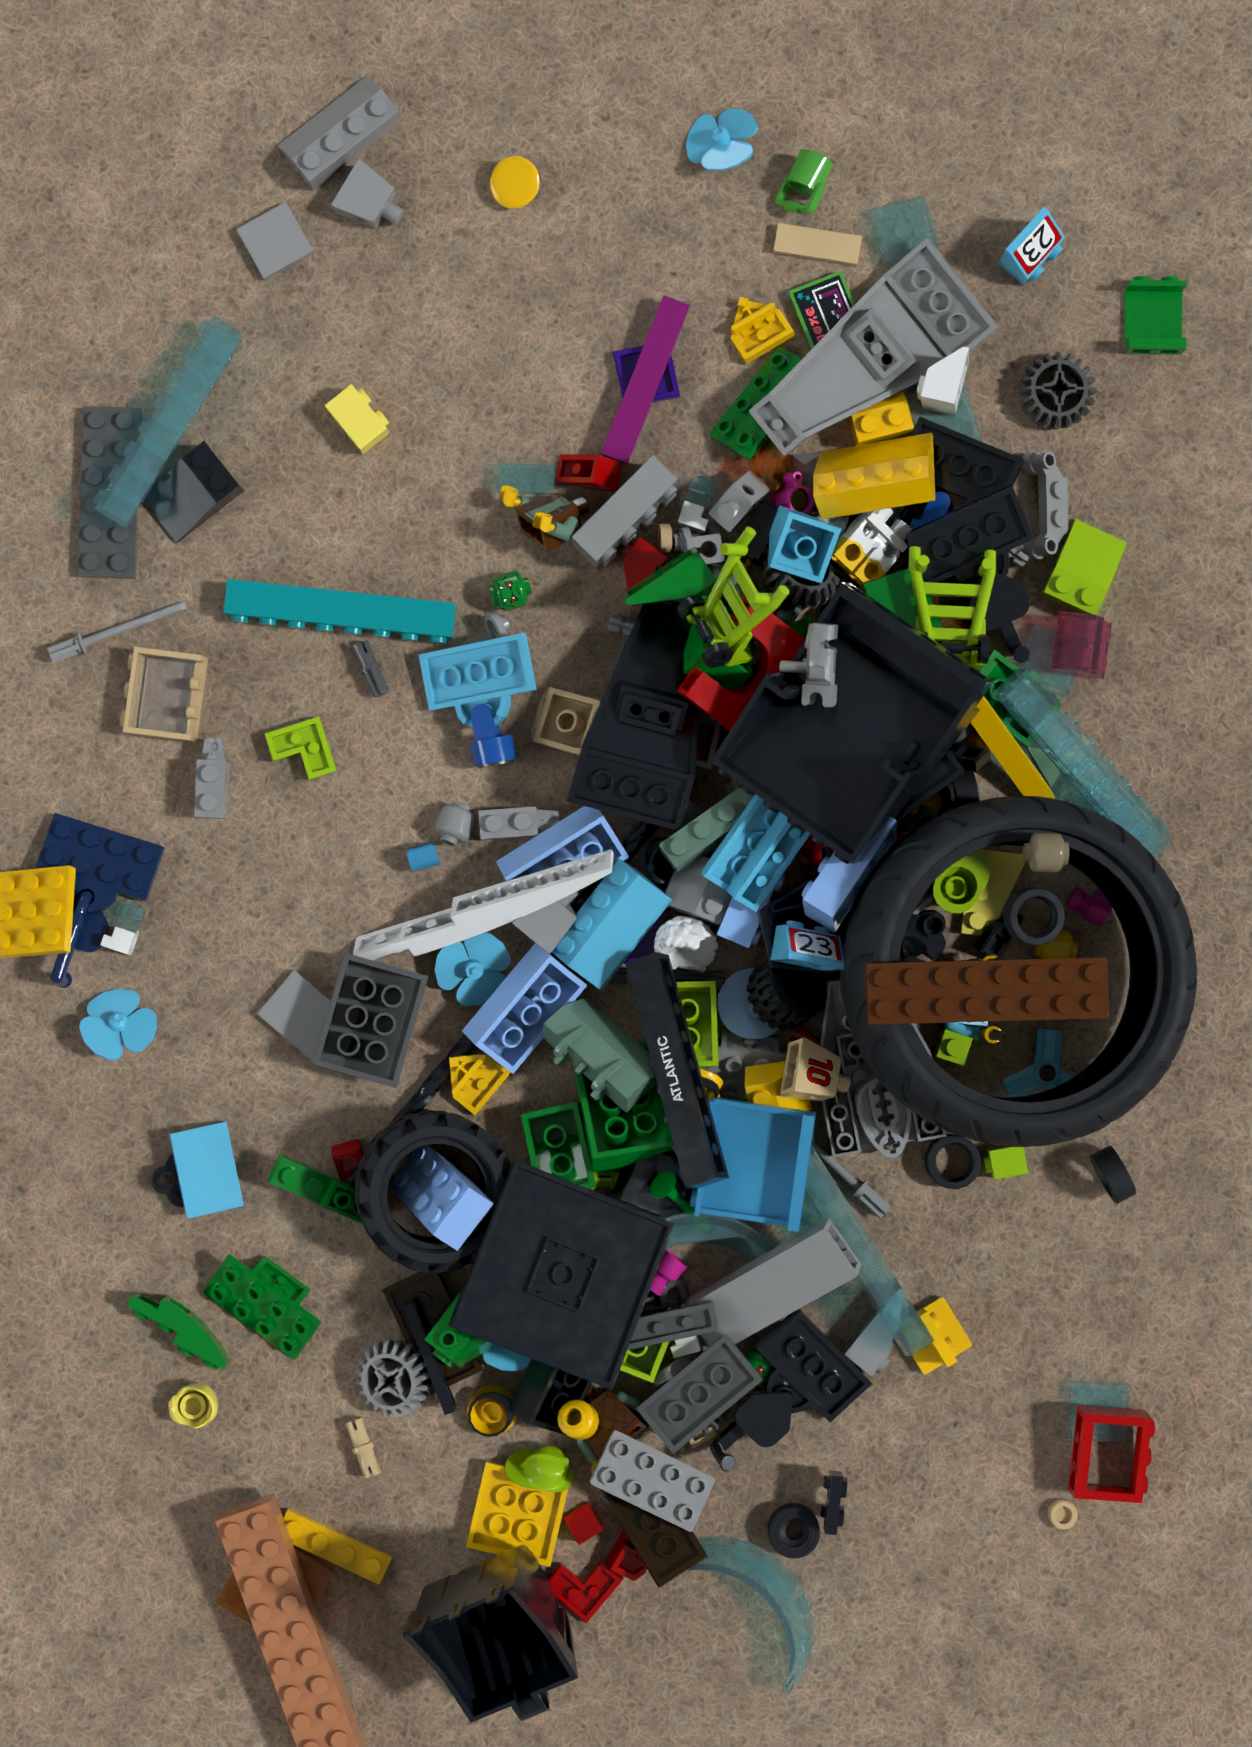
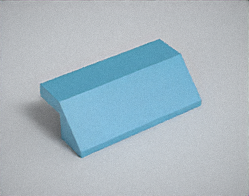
[701,794,810,912]

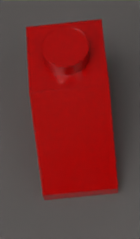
[555,454,623,492]
[622,537,667,606]

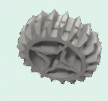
[355,1338,432,1418]

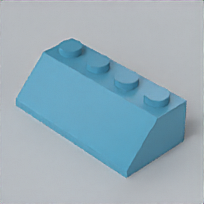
[552,859,672,990]

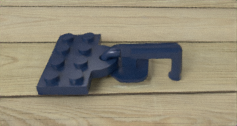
[36,813,165,988]

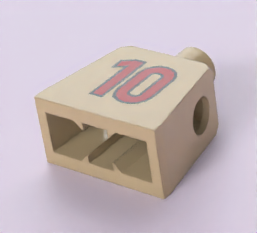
[780,1038,851,1101]

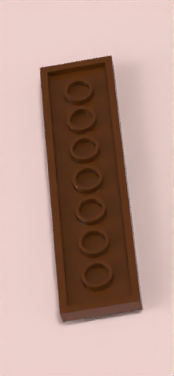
[865,957,1109,1025]

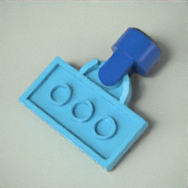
[419,633,537,769]

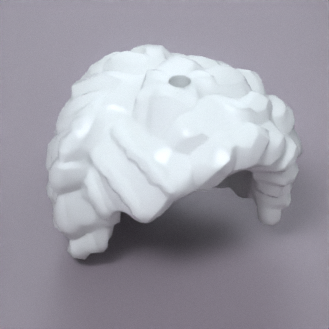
[654,916,719,972]

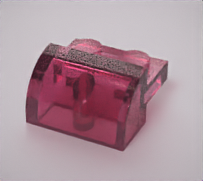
[1051,612,1112,679]

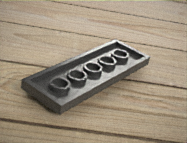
[77,406,142,579]

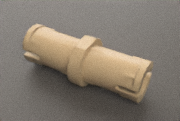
[345,1417,381,1479]

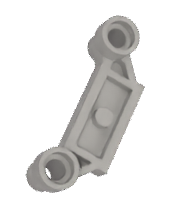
[1022,451,1069,561]

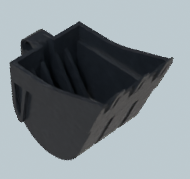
[403,1545,578,1723]

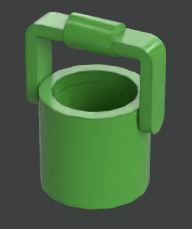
[775,149,833,215]

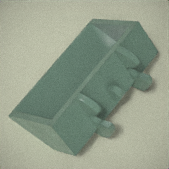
[543,997,657,1113]

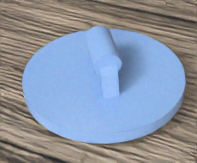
[717,968,787,1040]

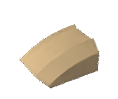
[531,687,600,756]

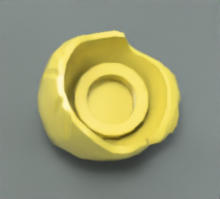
[168,1383,218,1429]

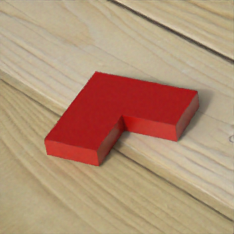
[547,1559,623,1624]

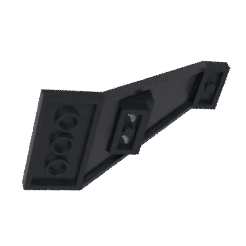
[567,564,708,831]

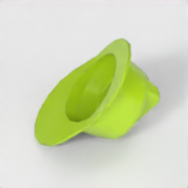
[933,850,991,914]
[505,1445,574,1493]

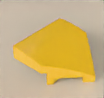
[731,297,795,364]
[449,1053,511,1115]

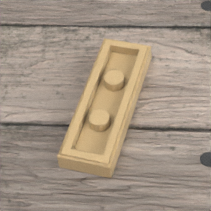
[773,223,862,266]

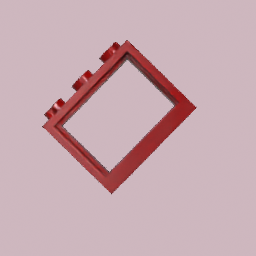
[1067,1405,1155,1503]

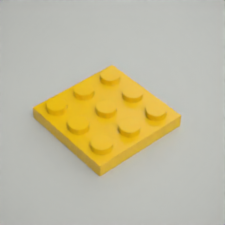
[0,866,76,958]
[466,1460,568,1567]

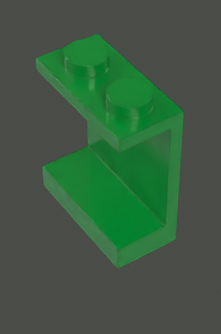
[1124,276,1187,355]

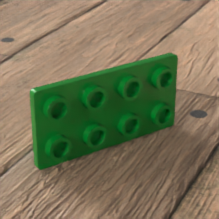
[709,347,802,460]
[203,1254,321,1360]

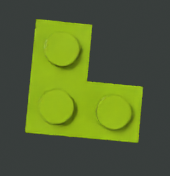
[265,717,337,780]

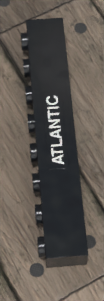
[626,952,729,1188]

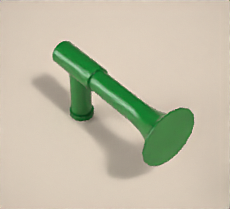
[650,1172,711,1232]

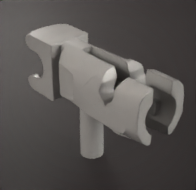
[779,623,838,707]

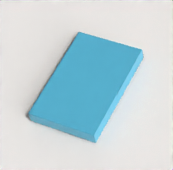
[169,1121,244,1219]

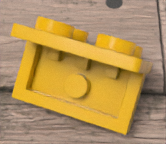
[895,1297,972,1375]

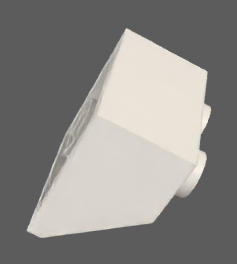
[917,347,969,416]

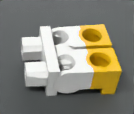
[831,508,912,588]

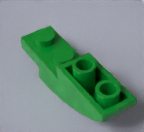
[267,1154,363,1224]
[127,1292,230,1370]

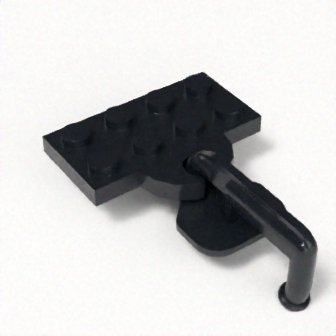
[904,485,1034,663]
[710,1308,872,1472]

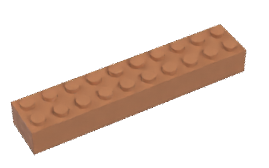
[215,1493,366,1747]

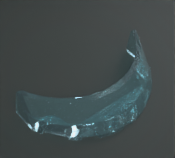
[664,1213,774,1260]
[688,1537,813,1695]

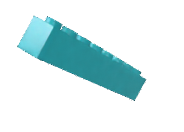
[223,579,457,644]

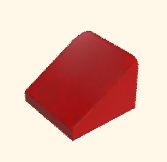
[331,1139,363,1180]
[563,1501,603,1545]

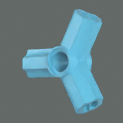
[1001,1028,1073,1097]

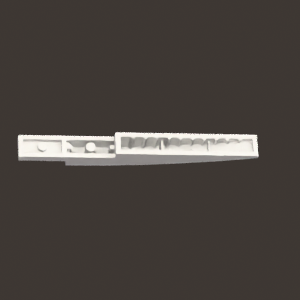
[353,849,614,960]

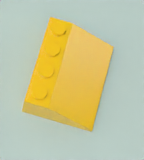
[813,433,935,520]

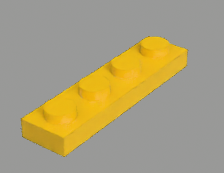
[284,1508,393,1585]

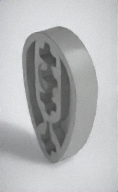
[853,1075,911,1158]

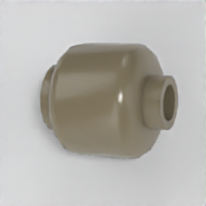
[1023,833,1069,872]

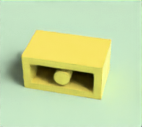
[325,384,390,454]

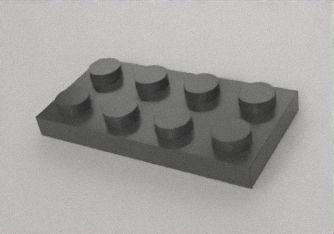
[636,1333,763,1454]

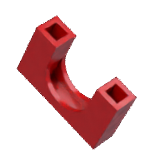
[677,596,805,731]

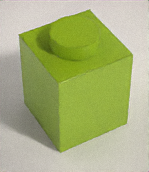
[933,1029,973,1066]
[982,1146,1029,1180]

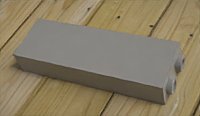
[684,1218,862,1348]

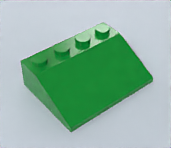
[572,1041,672,1172]

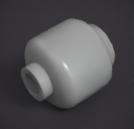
[435,802,477,846]

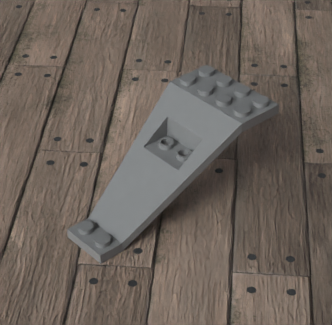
[749,238,999,456]

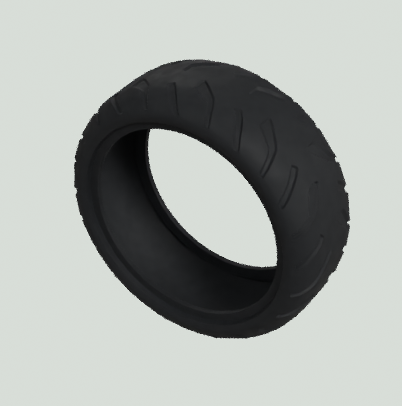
[840,796,1197,1147]

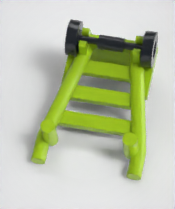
[677,527,789,668]
[909,546,996,671]

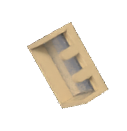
[120,647,208,743]

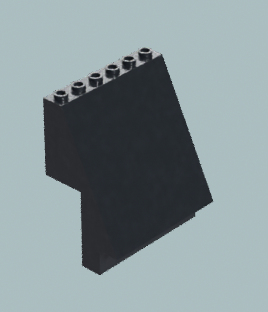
[711,582,993,864]

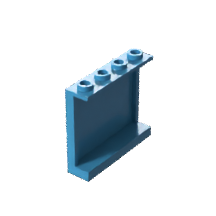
[690,1097,816,1232]

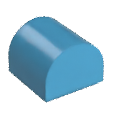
[406,842,440,872]

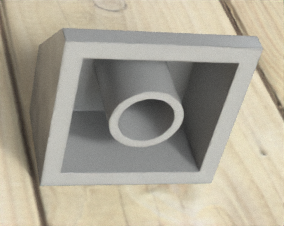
[664,856,732,926]

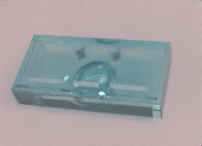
[497,463,555,495]

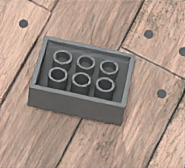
[313,953,429,1088]

